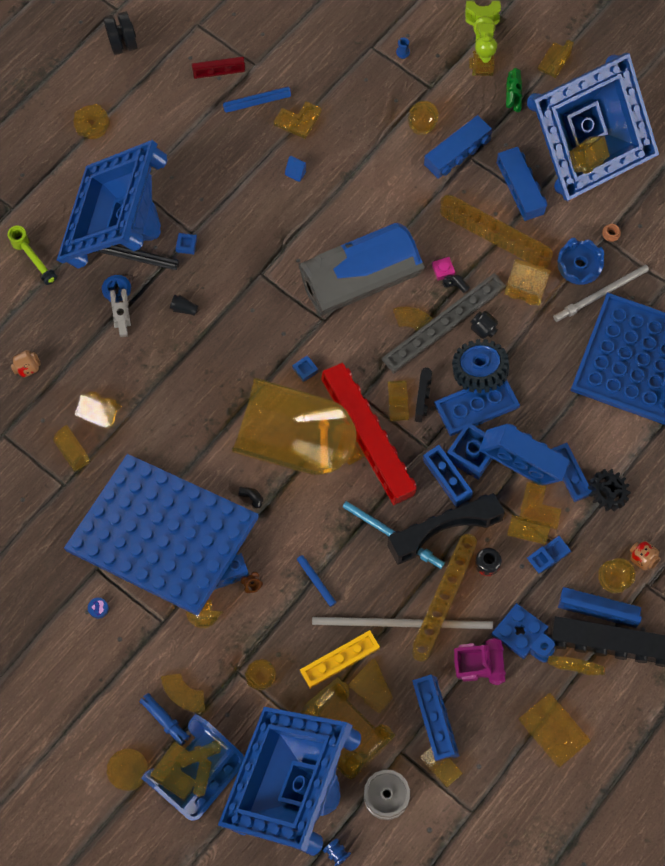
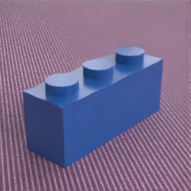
[423,445,473,508]

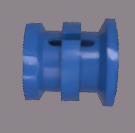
[323,838,351,866]

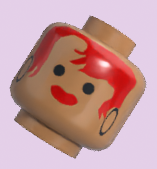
[11,350,41,378]
[630,541,661,571]

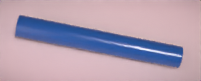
[297,555,337,607]

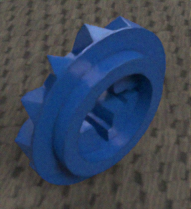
[102,275,132,303]

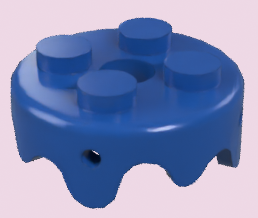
[557,238,604,285]

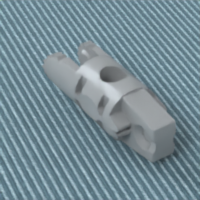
[110,289,131,337]

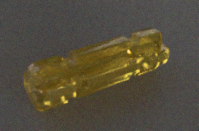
[193,758,212,797]

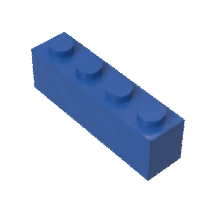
[424,115,492,179]
[496,147,547,221]

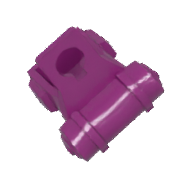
[454,638,506,685]

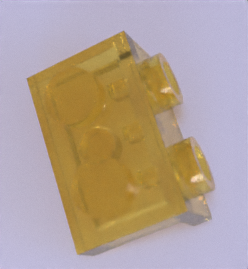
[75,391,121,429]

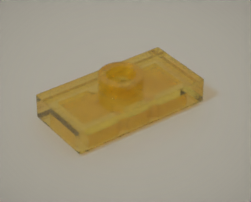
[507,515,550,545]

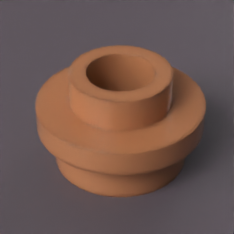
[602,224,621,242]

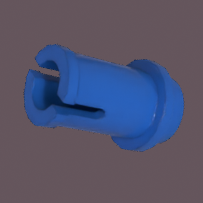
[396,37,410,59]

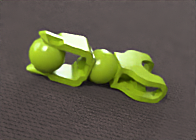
[465,1,501,63]

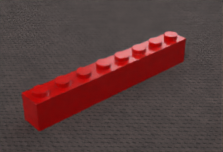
[321,362,417,506]

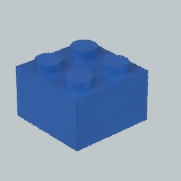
[447,422,492,480]

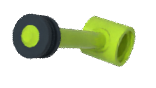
[8,225,58,285]

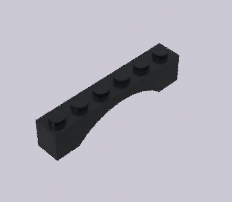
[387,493,505,565]

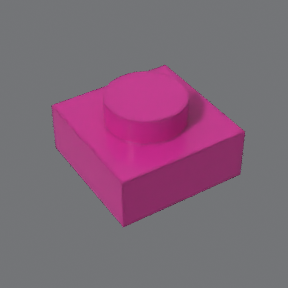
[432,257,455,281]

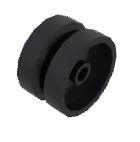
[103,11,138,56]

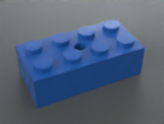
[479,424,569,486]

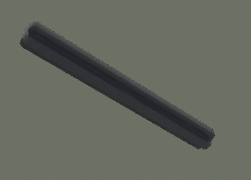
[96,245,179,270]

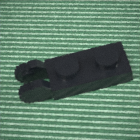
[414,367,432,423]

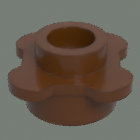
[241,572,263,593]

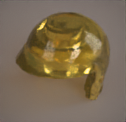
[408,101,439,135]
[598,558,636,593]
[186,599,223,629]

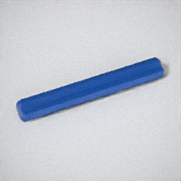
[223,87,291,113]

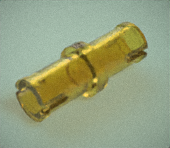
[178,741,221,768]

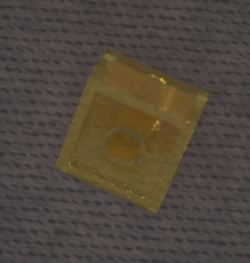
[505,259,551,306]

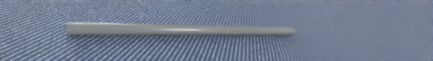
[312,617,493,629]

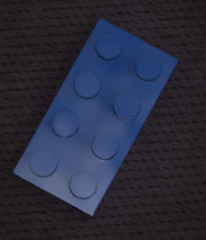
[434,379,520,437]

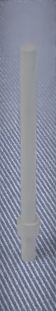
[553,265,649,322]

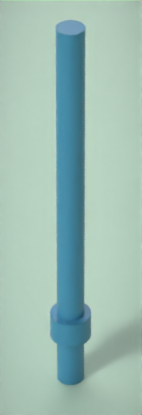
[343,501,445,569]

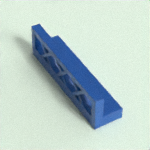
[558,587,642,628]
[412,674,460,761]

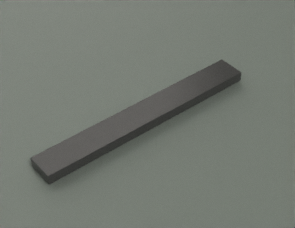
[382,273,506,374]

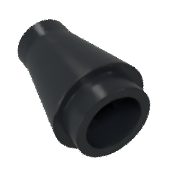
[170,295,198,316]

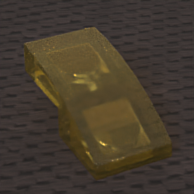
[387,381,409,421]
[419,747,463,788]

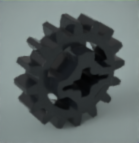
[588,469,631,511]

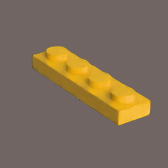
[300,630,380,688]

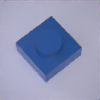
[176,233,197,255]
[292,355,318,382]

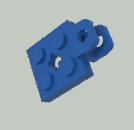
[492,603,555,663]

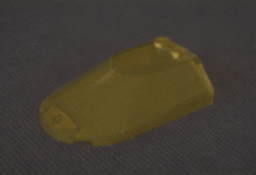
[232,378,356,475]

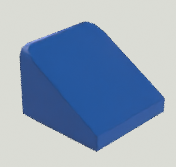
[285,156,306,182]

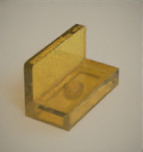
[538,40,574,78]

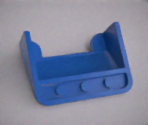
[141,714,244,821]

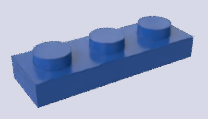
[551,443,592,502]

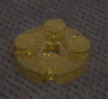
[73,104,110,139]

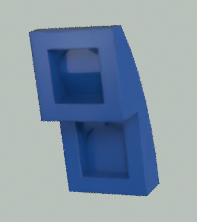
[527,536,572,574]

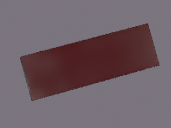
[192,57,246,79]

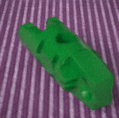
[506,68,522,112]

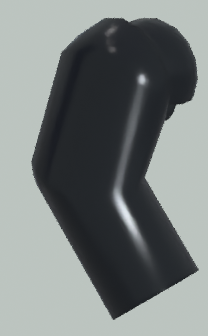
[442,275,470,293]
[238,487,263,508]

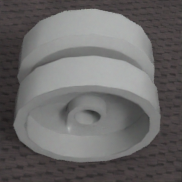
[364,770,410,820]

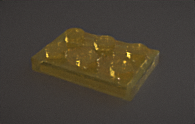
[518,693,591,768]

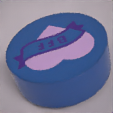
[88,598,109,619]

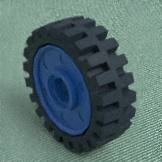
[452,339,509,393]

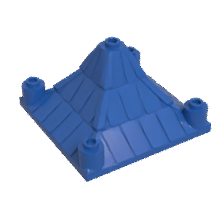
[527,53,659,201]
[57,140,168,269]
[218,707,361,856]

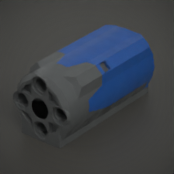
[299,223,425,317]

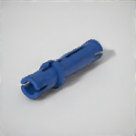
[139,693,190,746]

